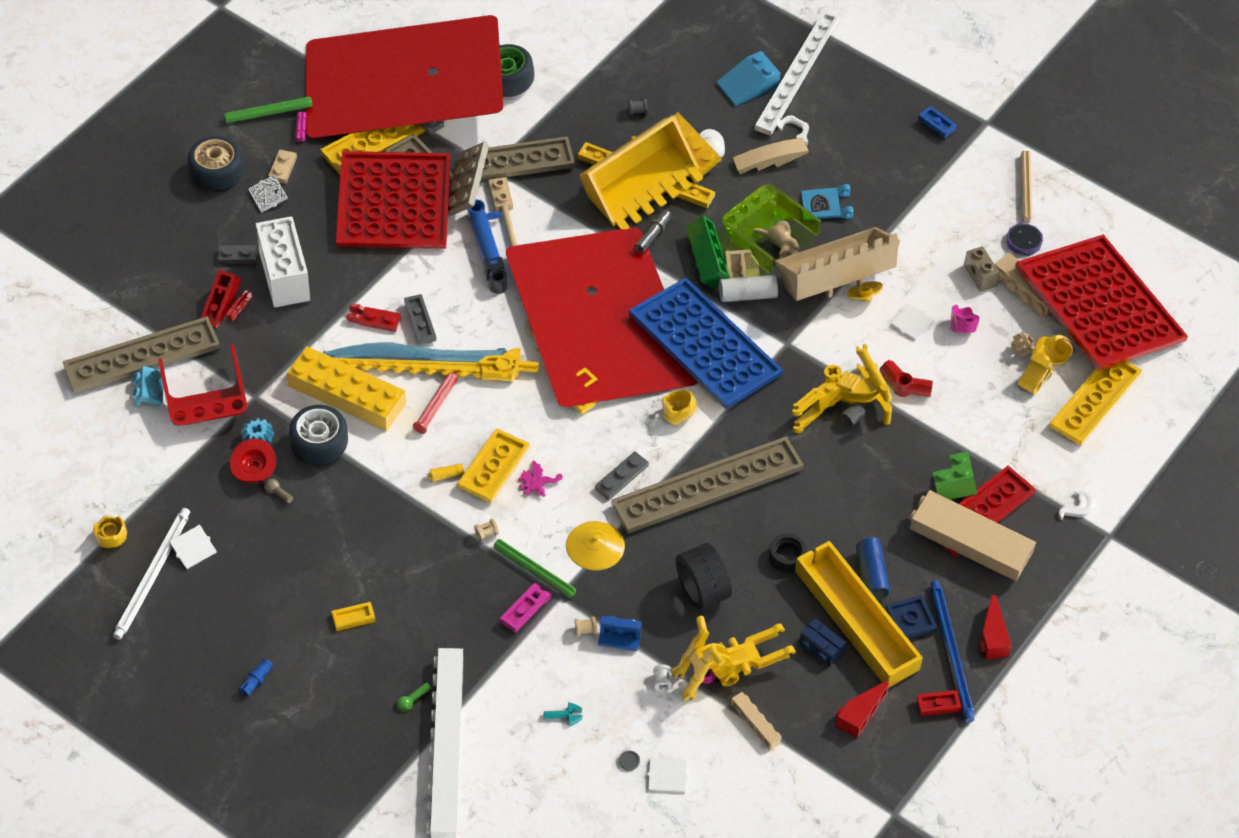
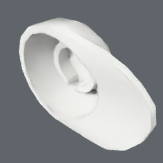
[699,129,725,158]

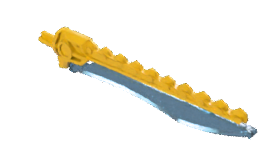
[322,342,539,382]

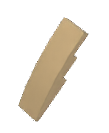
[733,138,809,174]

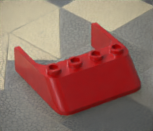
[158,344,247,426]

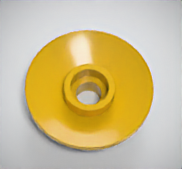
[847,281,883,302]

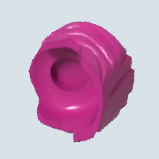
[950,304,980,333]

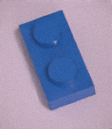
[918,106,957,139]

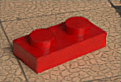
[916,690,961,716]

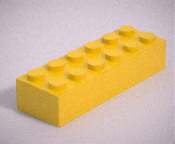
[287,346,406,431]

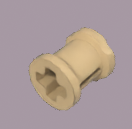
[474,518,499,542]
[574,616,597,637]

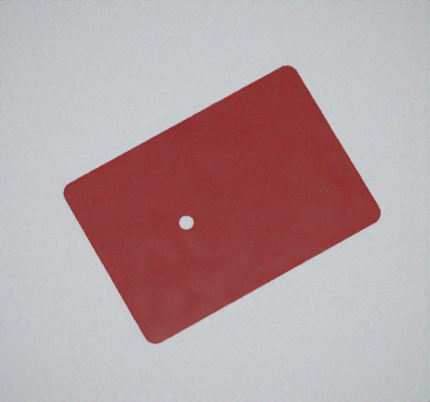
[306,15,504,138]
[505,227,698,407]

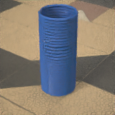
[856,538,890,600]

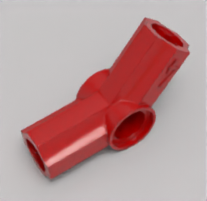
[879,360,933,397]

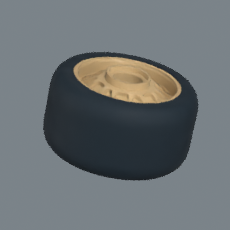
[188,136,244,191]

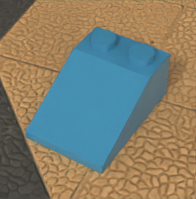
[716,51,780,107]

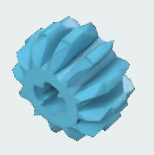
[241,418,274,445]

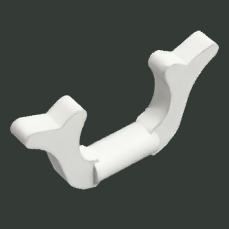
[776,115,809,145]

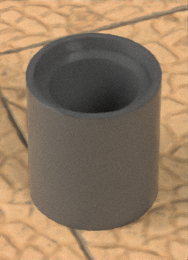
[840,403,866,428]

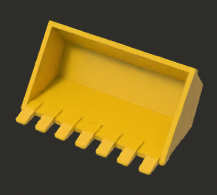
[579,115,703,229]

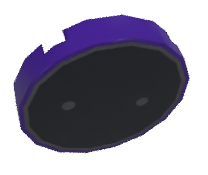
[1006,223,1043,255]

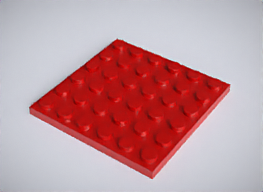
[336,151,450,249]

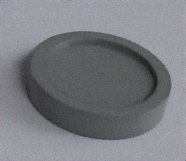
[619,750,640,771]

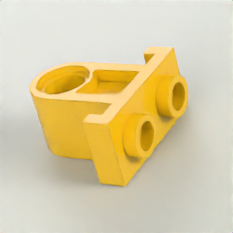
[1018,352,1054,395]

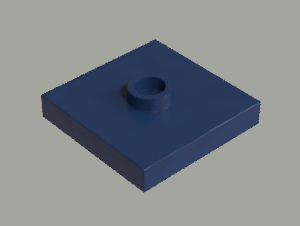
[885,595,938,639]

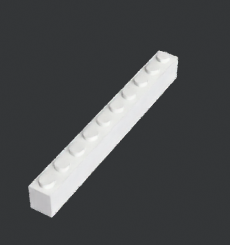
[427,648,463,838]

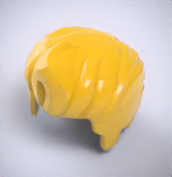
[93,515,127,549]

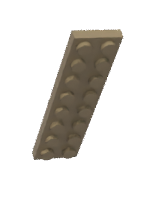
[62,316,220,394]

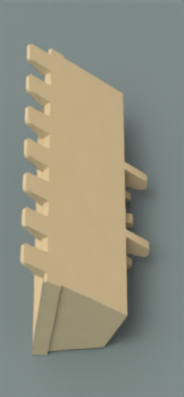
[775,227,900,301]

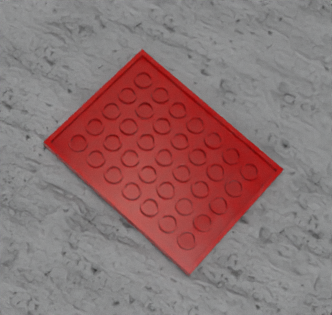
[1015,234,1188,371]

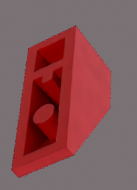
[201,270,242,328]
[978,595,1012,660]
[835,681,889,738]

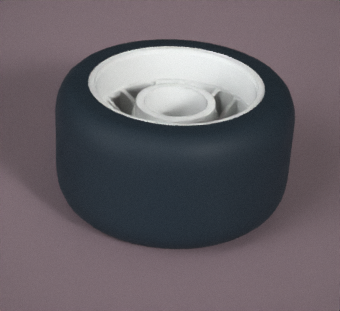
[289,405,348,465]

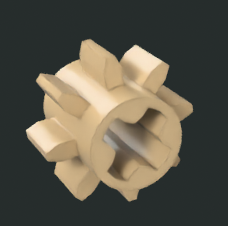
[1011,332,1035,356]

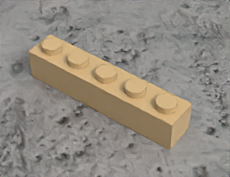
[731,692,781,751]

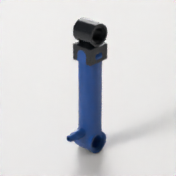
[467,199,507,294]

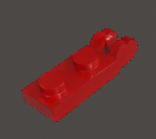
[346,304,401,332]

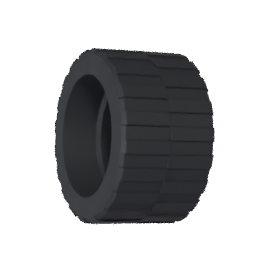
[675,542,732,610]

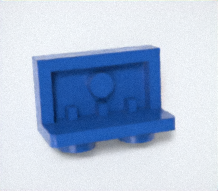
[598,616,642,651]

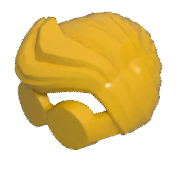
[661,390,697,425]

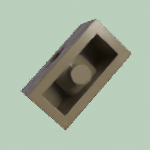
[964,246,1000,292]

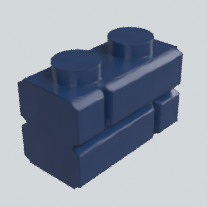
[799,619,847,666]

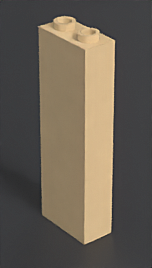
[909,490,1036,581]

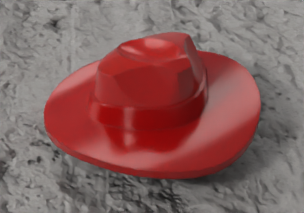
[230,439,276,482]

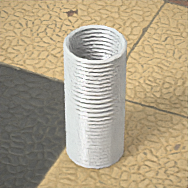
[719,275,778,302]

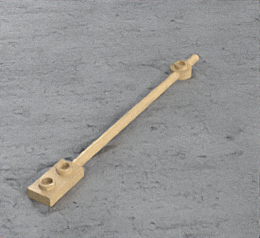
[489,177,540,352]

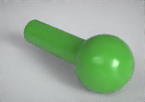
[396,682,432,712]

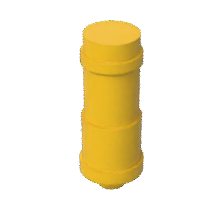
[427,463,464,482]

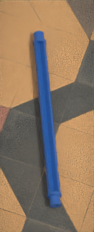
[930,580,975,723]

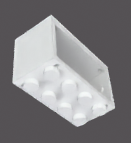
[256,216,310,308]

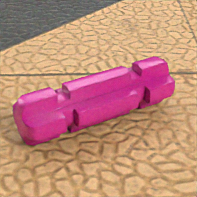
[295,112,306,142]

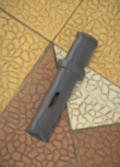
[634,210,672,253]

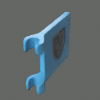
[801,184,853,221]

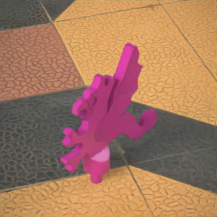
[518,460,563,497]

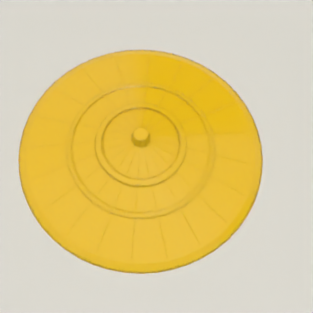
[566,521,625,571]

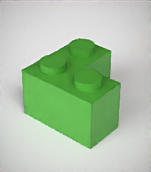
[933,451,977,500]

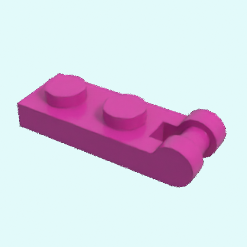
[500,583,551,633]

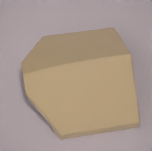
[725,249,760,281]

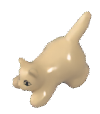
[752,221,799,259]

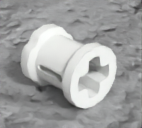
[653,665,672,691]

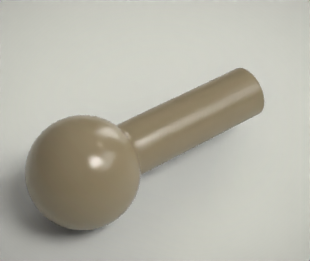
[264,479,293,503]

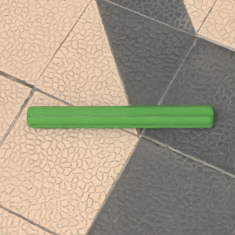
[224,97,312,123]
[494,539,576,598]

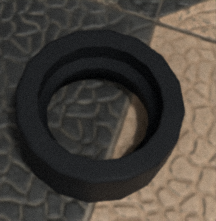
[769,533,807,573]

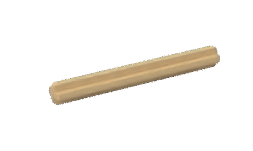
[1020,150,1032,222]

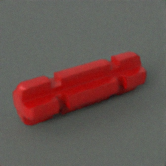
[225,290,252,321]

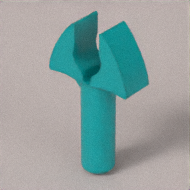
[543,702,583,726]

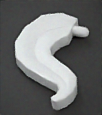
[1058,490,1094,520]

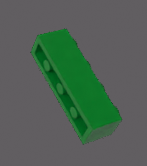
[686,215,730,289]

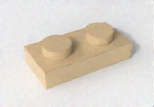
[268,150,297,184]

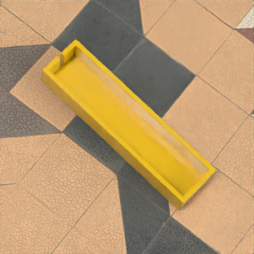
[795,541,923,688]

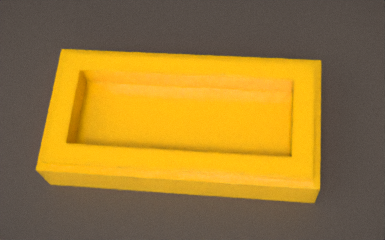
[331,602,376,631]

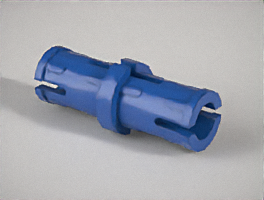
[238,658,273,697]

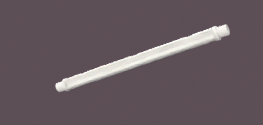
[113,508,190,640]

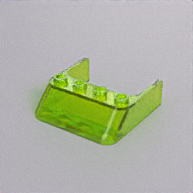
[722,183,821,273]

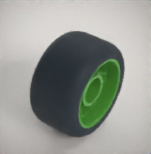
[500,44,535,97]

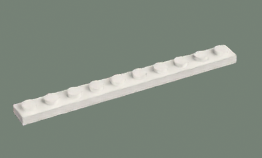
[755,11,839,136]

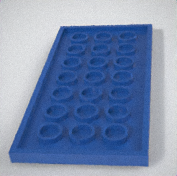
[629,277,784,409]

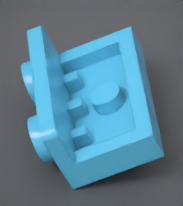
[132,366,164,407]

